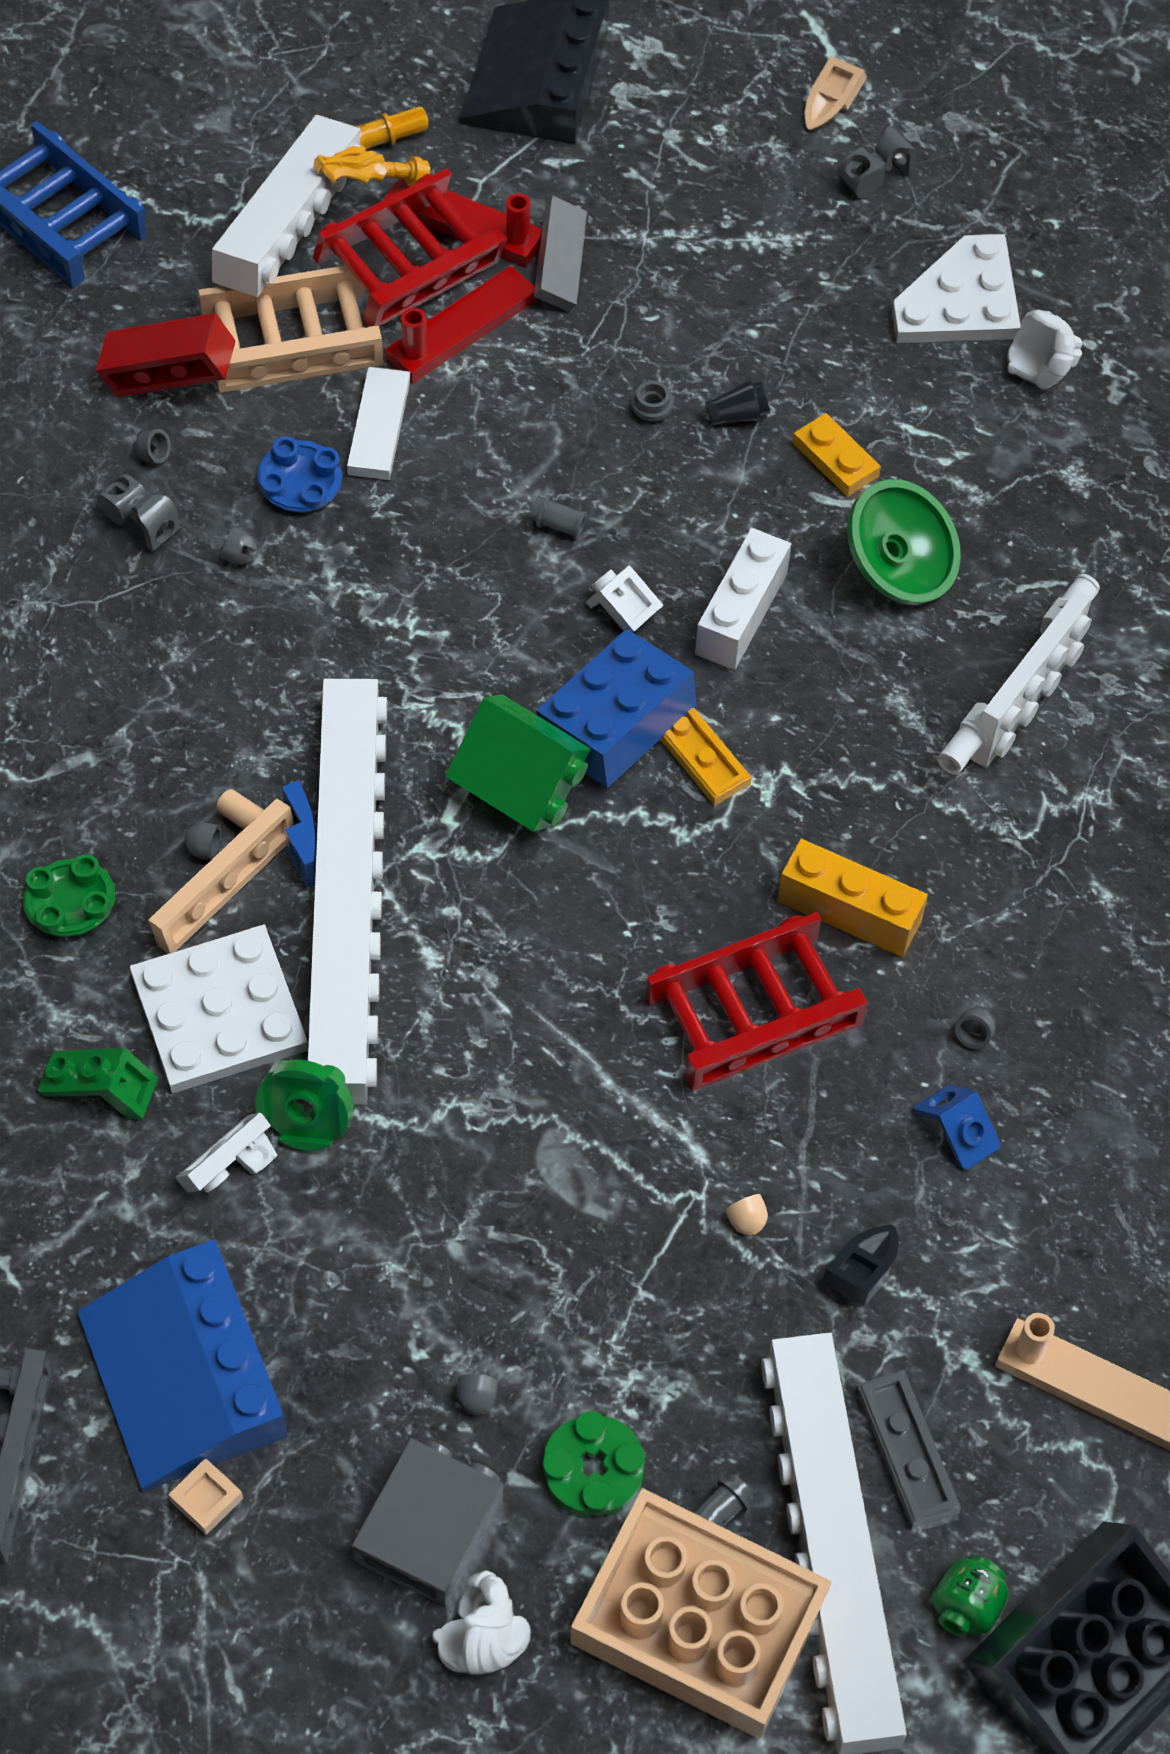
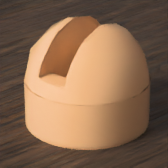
[725,1194,768,1235]

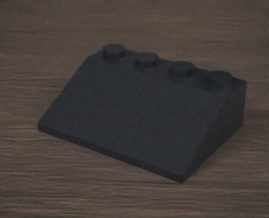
[460,0,609,144]
[963,1521,1170,1754]

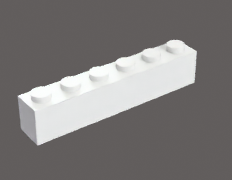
[212,115,361,297]

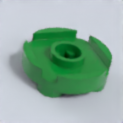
[255,1059,354,1151]
[543,1411,645,1518]

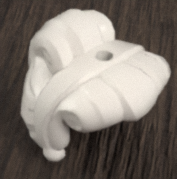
[1007,310,1083,390]
[432,1571,531,1674]

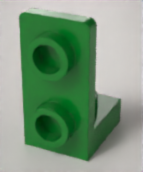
[38,1048,158,1119]

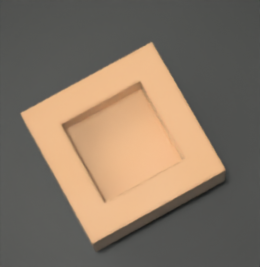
[168,1458,243,1535]

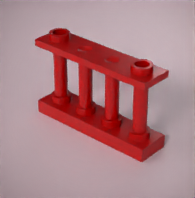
[312,168,507,327]
[645,912,868,1091]

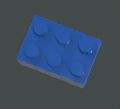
[536,629,697,788]

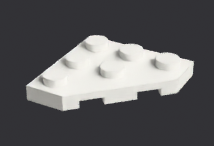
[892,234,1021,343]

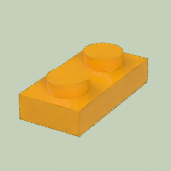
[793,413,881,497]

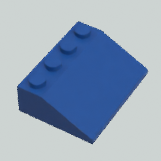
[77,1239,287,1492]

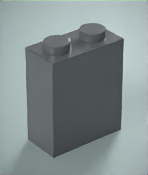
[352,1438,503,1607]

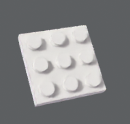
[130,924,308,1094]

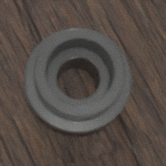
[631,381,673,421]

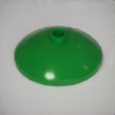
[847,479,961,605]

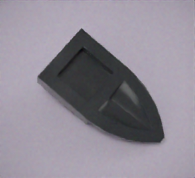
[822,1225,899,1307]

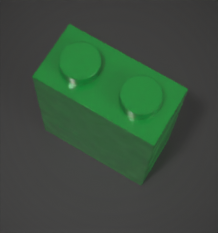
[445,694,591,832]

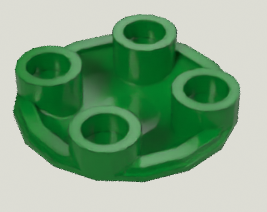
[23,854,115,937]

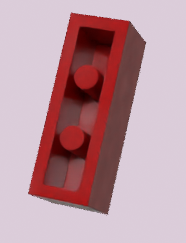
[96,313,236,397]

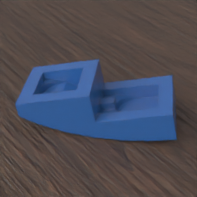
[282,780,317,888]

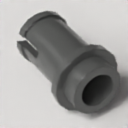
[529,495,587,539]
[694,1474,754,1527]

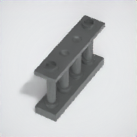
[0,1348,52,1564]

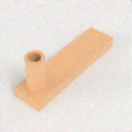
[148,789,295,954]
[995,1313,1170,1451]

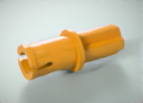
[356,107,429,149]

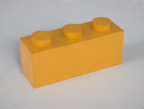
[777,839,928,958]

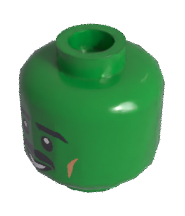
[932,1555,1009,1637]

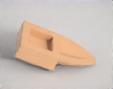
[805,56,867,130]

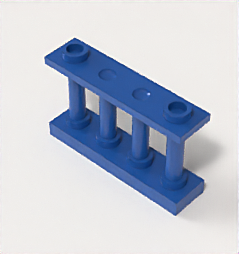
[0,121,147,288]

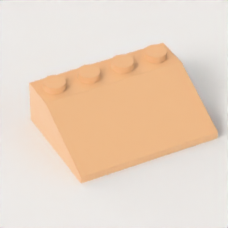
[570,1488,832,1740]

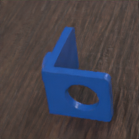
[913,1084,1001,1169]

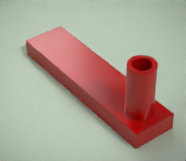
[384,178,542,268]
[385,266,538,384]

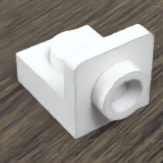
[586,565,663,632]

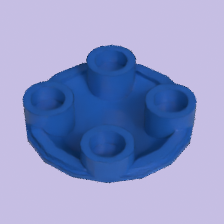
[257,436,342,513]

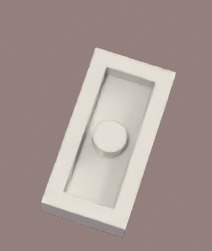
[175,1112,277,1193]

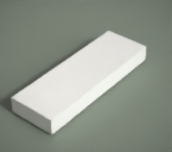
[347,367,410,480]

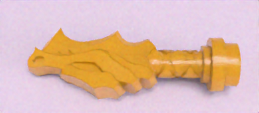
[313,145,430,187]

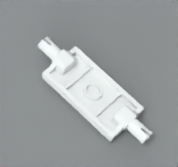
[938,574,1100,775]

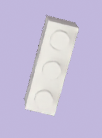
[695,528,791,670]

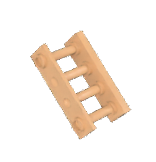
[198,265,383,393]

